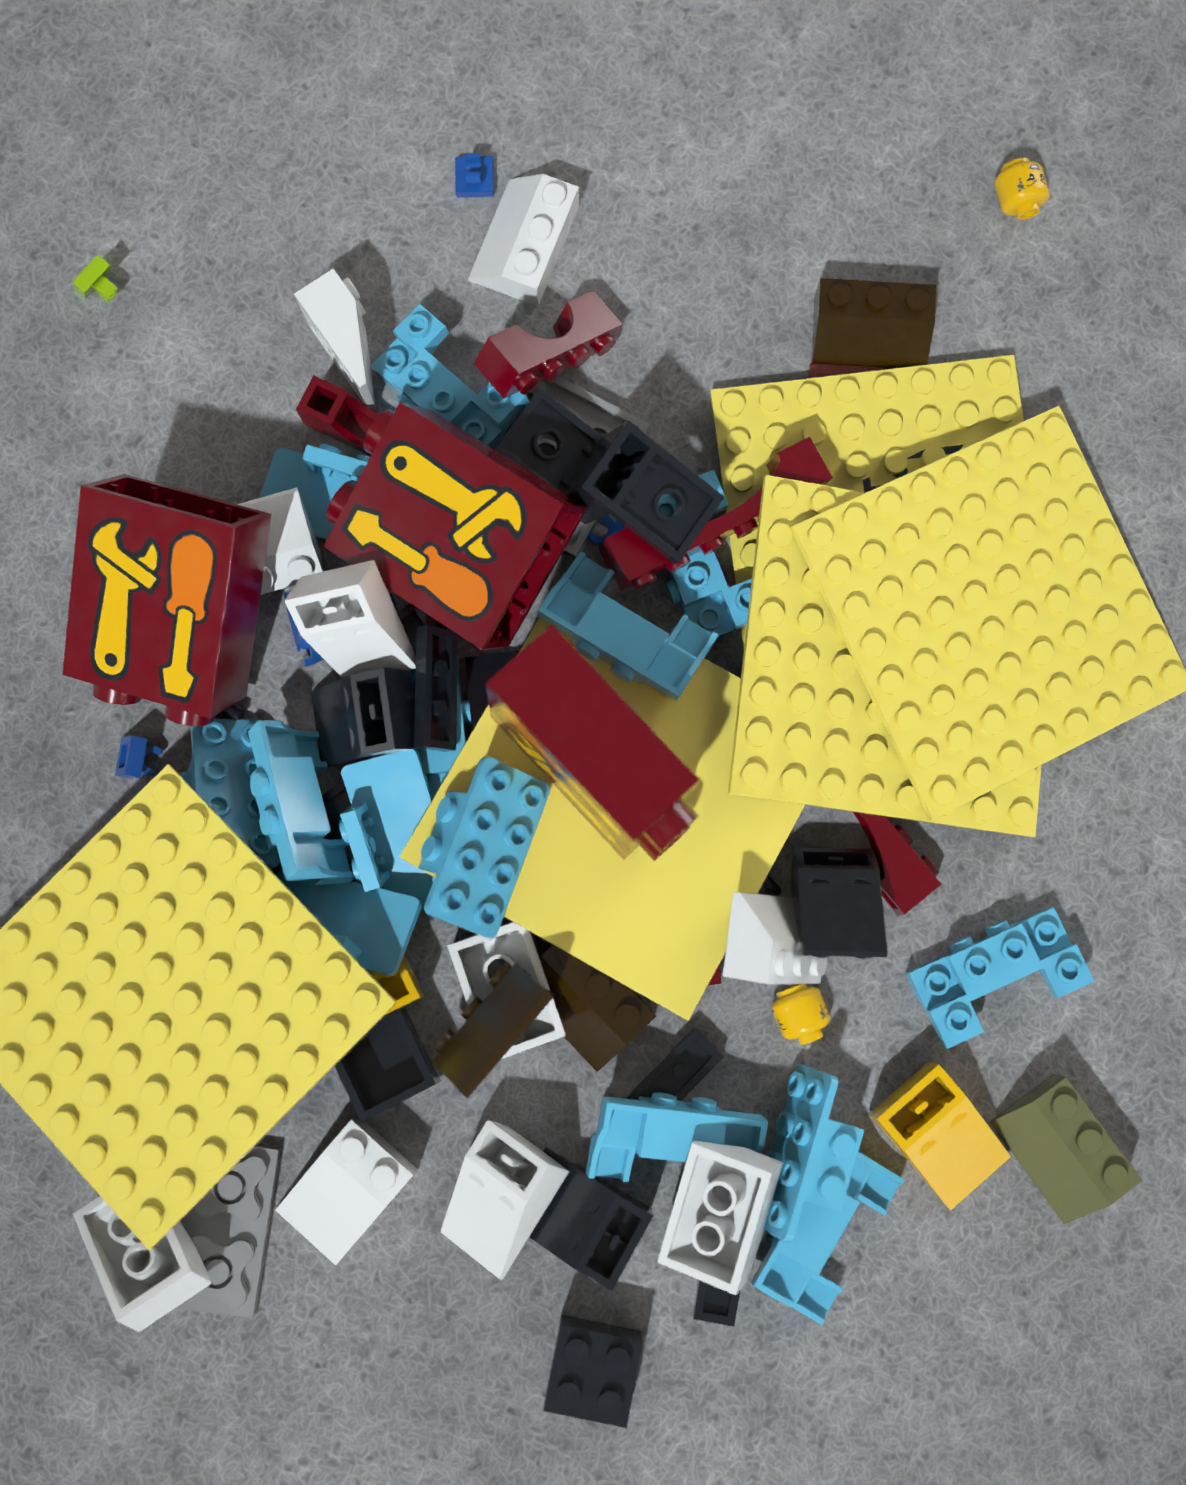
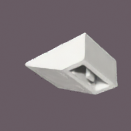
[284,560,416,678]
[440,1120,569,1280]

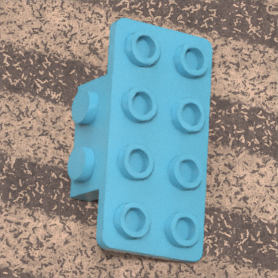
[259,444,370,541]
[181,719,281,868]
[339,750,435,910]
[418,757,550,938]
[277,867,422,976]
[764,1064,864,1242]

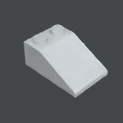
[294,268,376,411]
[275,1115,418,1265]
[73,1196,212,1332]

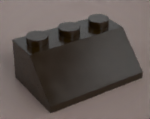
[811,278,936,371]
[539,945,656,1072]
[432,963,555,1098]

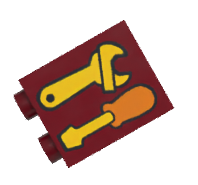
[324,402,588,650]
[62,474,272,726]
[486,624,699,861]

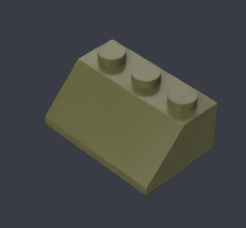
[989,1074,1143,1224]

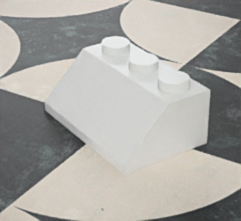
[468,174,579,306]
[237,487,324,595]
[723,892,827,984]
[447,922,566,1059]
[657,1141,783,1295]

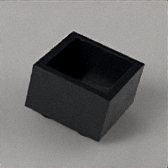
[334,1008,441,1122]
[543,1314,643,1428]

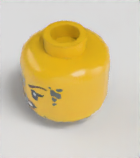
[994,158,1050,220]
[771,984,831,1045]

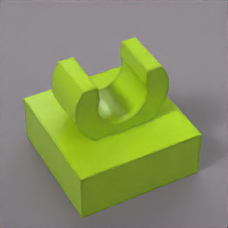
[72,254,118,303]

